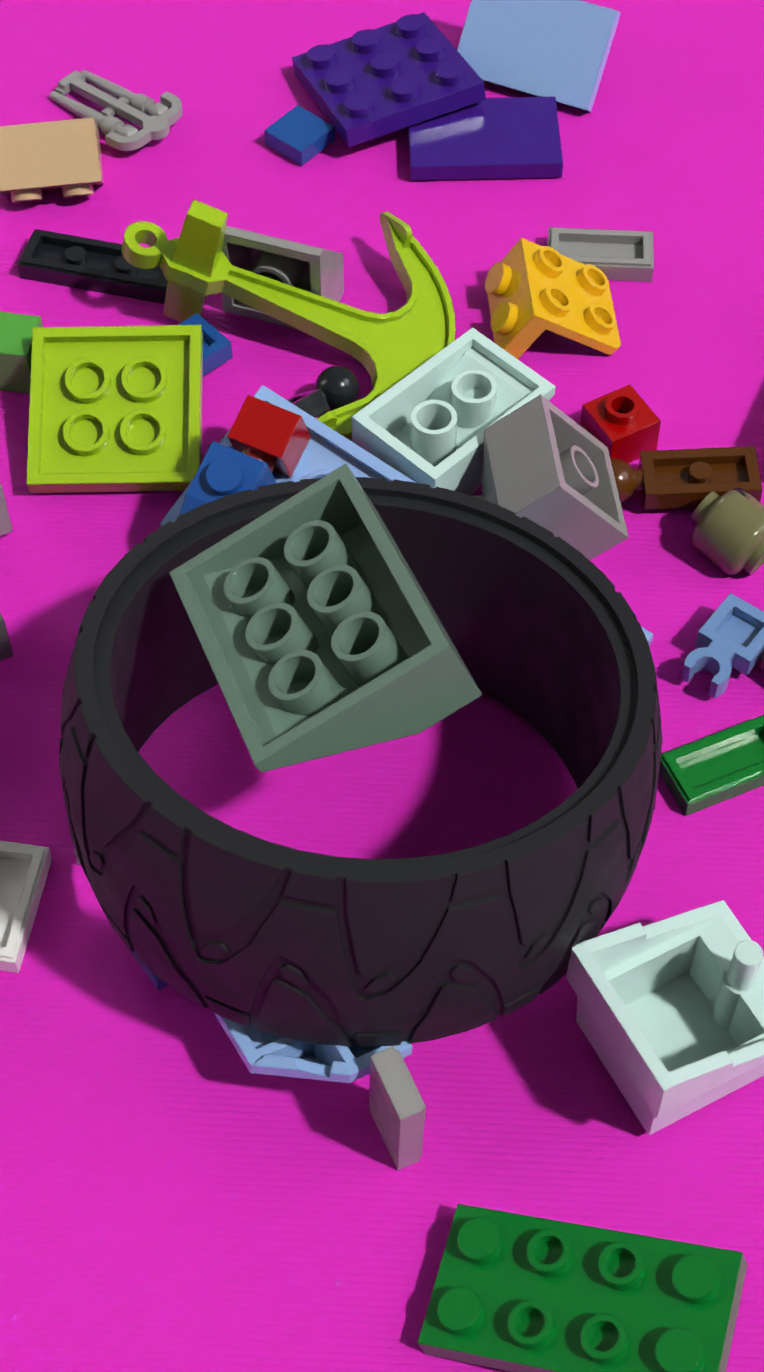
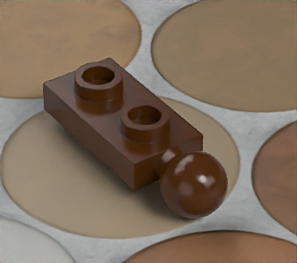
[611,446,762,510]

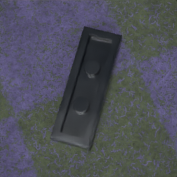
[17,229,168,304]

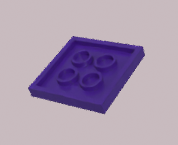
[292,12,486,147]

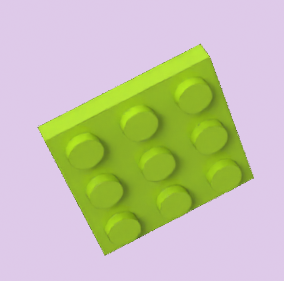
[26,325,203,493]

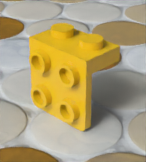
[485,237,621,359]

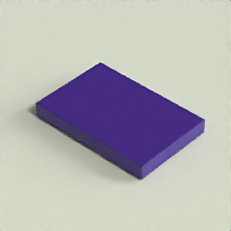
[408,97,563,181]

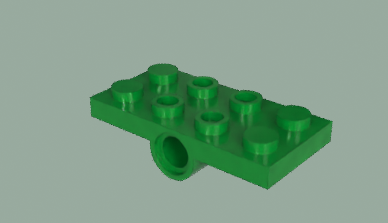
[418,1204,748,1372]

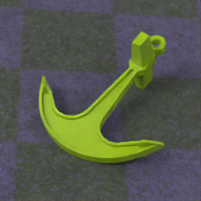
[121,199,456,441]

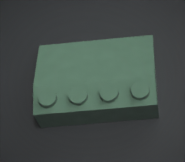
[169,464,482,773]

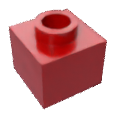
[580,384,661,463]
[227,395,311,478]

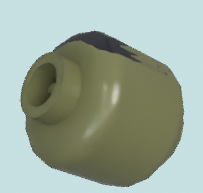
[691,488,764,575]

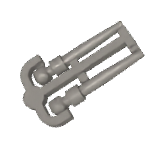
[50,70,183,151]

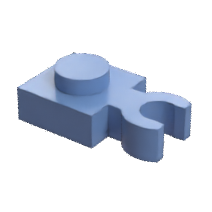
[682,593,764,698]

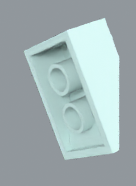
[352,327,556,496]

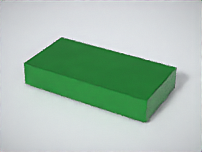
[659,715,764,816]

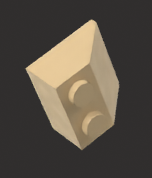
[0,117,104,202]

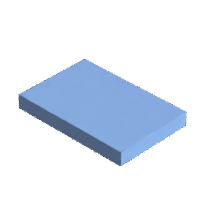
[457,0,621,112]

